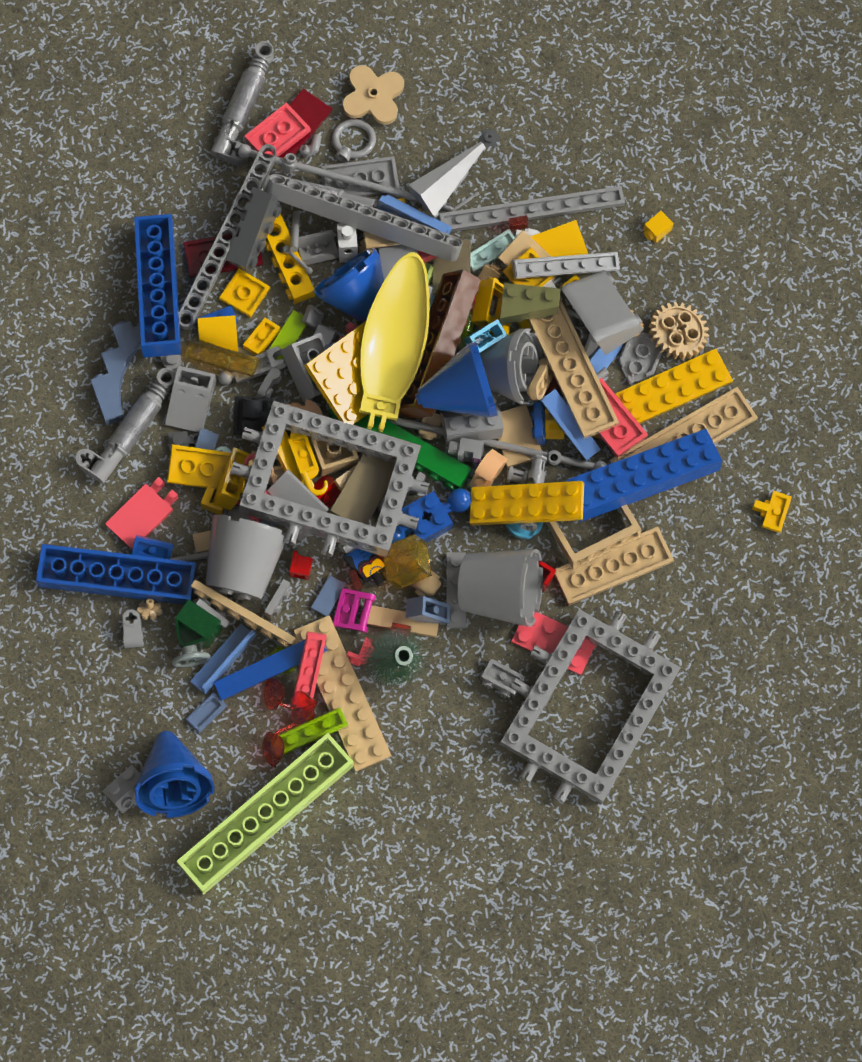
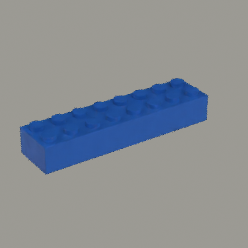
[134,214,181,358]
[566,429,722,522]
[36,544,197,605]

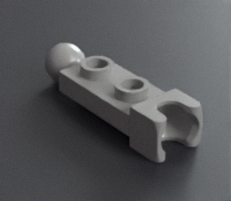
[218,346,287,385]

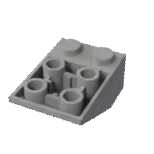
[165,366,216,433]

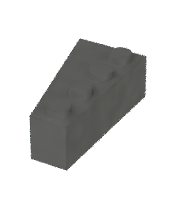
[226,186,282,272]

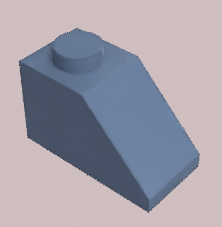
[406,596,450,624]

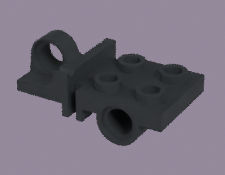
[233,396,291,438]

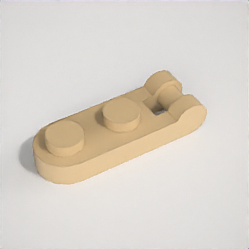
[527,358,554,400]

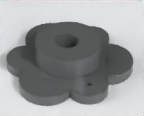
[479,129,500,148]

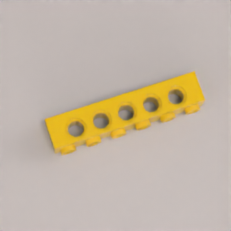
[265,214,315,305]

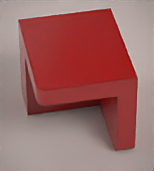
[290,551,313,580]
[539,561,556,592]

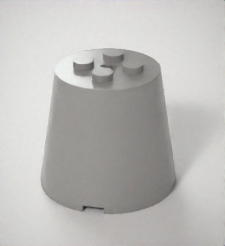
[205,515,286,600]
[457,549,543,627]

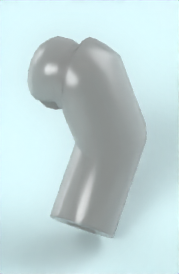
[299,134,322,157]

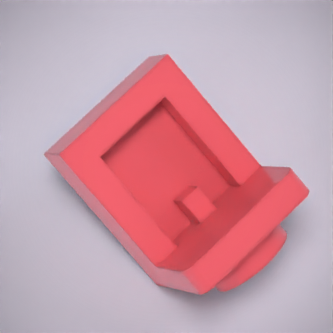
[347,637,375,666]

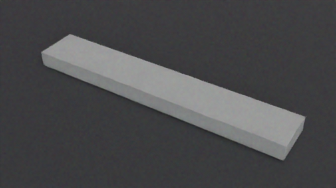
[511,252,620,280]

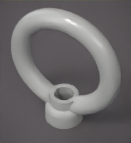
[332,119,376,163]

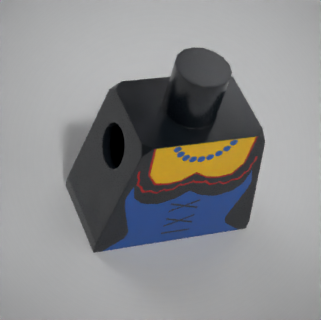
[344,549,387,587]

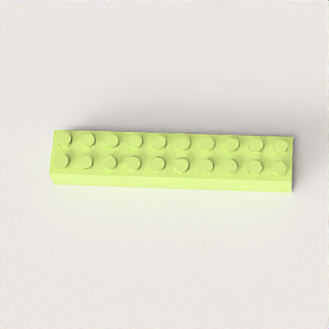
[177,733,354,895]

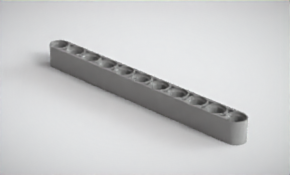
[179,144,277,330]
[266,174,463,261]

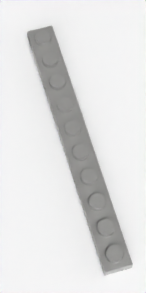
[439,186,625,232]

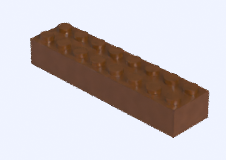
[399,269,481,419]

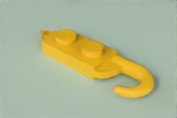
[287,431,328,496]

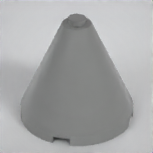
[480,328,543,405]

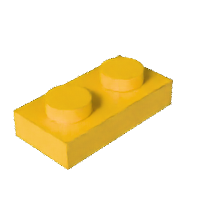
[243,318,280,356]

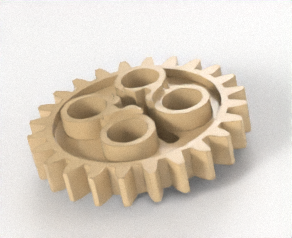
[648,302,709,360]

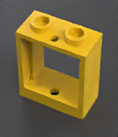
[471,277,511,336]

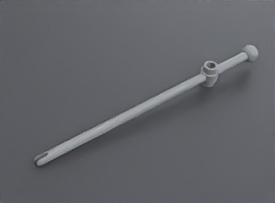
[238,144,454,211]
[388,417,607,470]

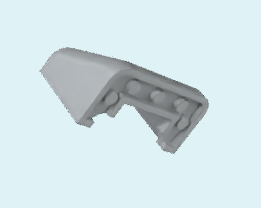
[561,271,643,355]

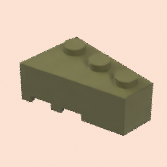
[500,283,561,326]

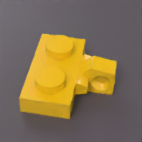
[752,491,792,533]

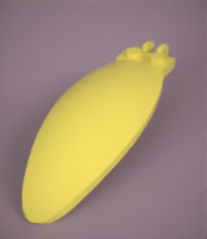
[359,252,430,432]

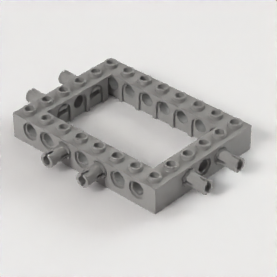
[230,401,430,557]
[500,609,681,804]

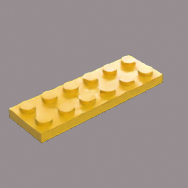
[615,349,733,424]
[470,481,584,526]

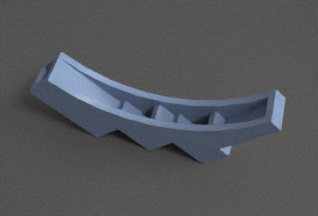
[90,321,141,426]

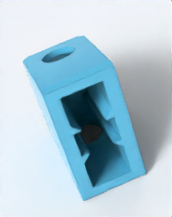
[463,319,507,353]

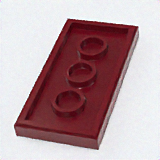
[279,88,333,158]
[183,234,263,278]

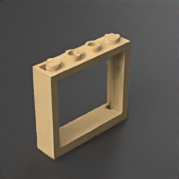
[545,504,641,570]

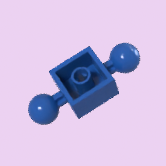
[390,488,471,549]

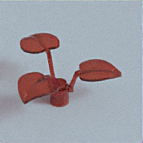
[262,677,318,768]

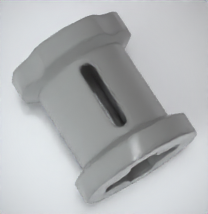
[506,466,529,484]

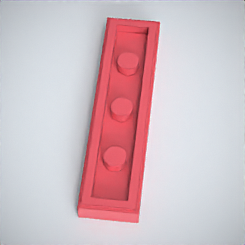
[292,631,327,707]

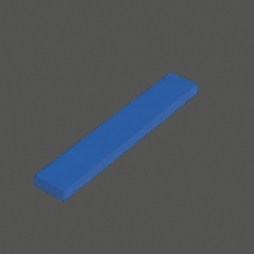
[214,640,328,700]

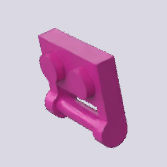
[333,588,376,633]

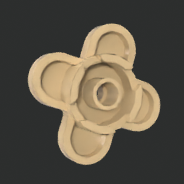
[343,65,404,125]

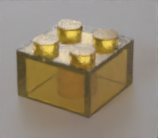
[384,534,432,589]

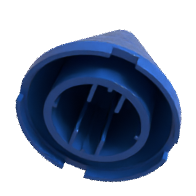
[313,248,384,323]
[415,341,498,418]
[134,731,215,818]

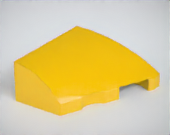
[198,315,238,354]

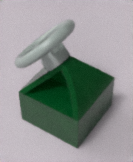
[172,599,223,667]

